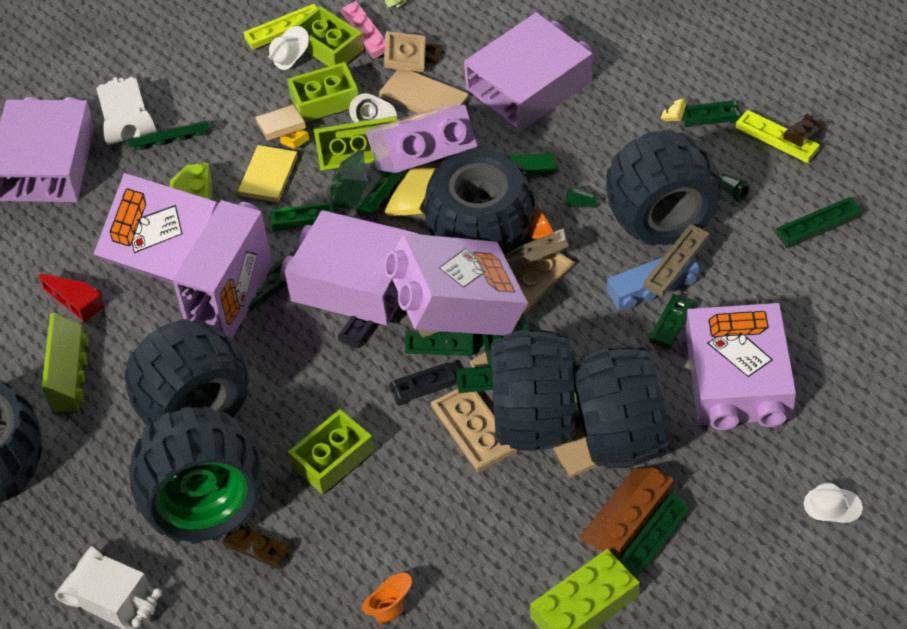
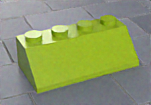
[314,116,397,171]
[170,163,212,200]
[42,313,89,412]

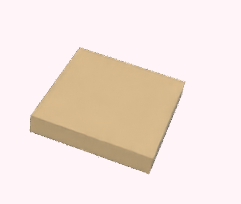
[384,31,426,72]
[255,105,306,141]
[553,425,597,478]

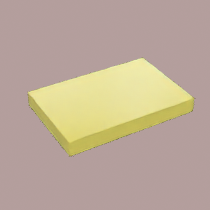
[238,145,298,203]
[385,162,442,217]

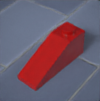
[38,273,104,323]

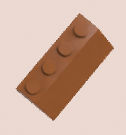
[579,468,674,559]

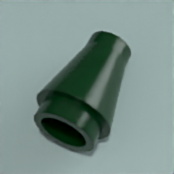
[719,173,750,200]
[565,187,597,208]

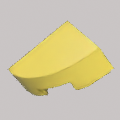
[661,99,687,121]

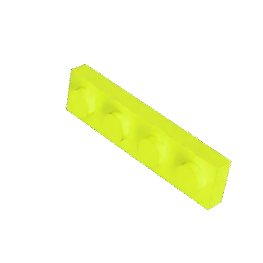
[243,4,317,50]
[736,110,820,163]

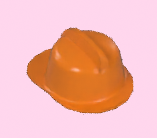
[527,203,554,240]
[362,573,413,625]

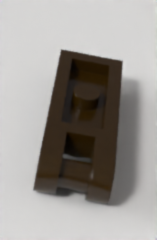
[782,113,826,147]
[222,525,293,569]

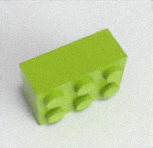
[293,6,364,67]
[287,62,358,122]
[288,409,374,495]

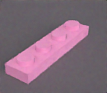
[339,1,385,59]

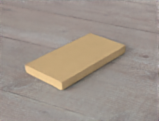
[379,69,469,113]
[512,252,575,316]
[431,389,518,472]

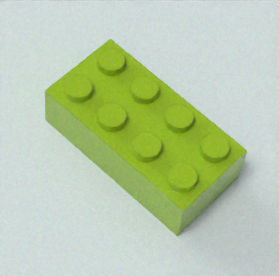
[530,549,640,629]

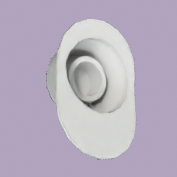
[269,26,309,70]
[349,93,397,122]
[804,483,863,523]

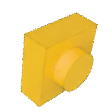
[280,130,309,149]

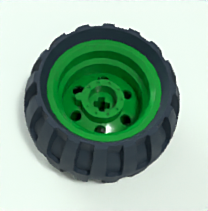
[130,407,262,544]

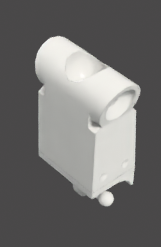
[96,77,156,145]
[55,546,162,629]

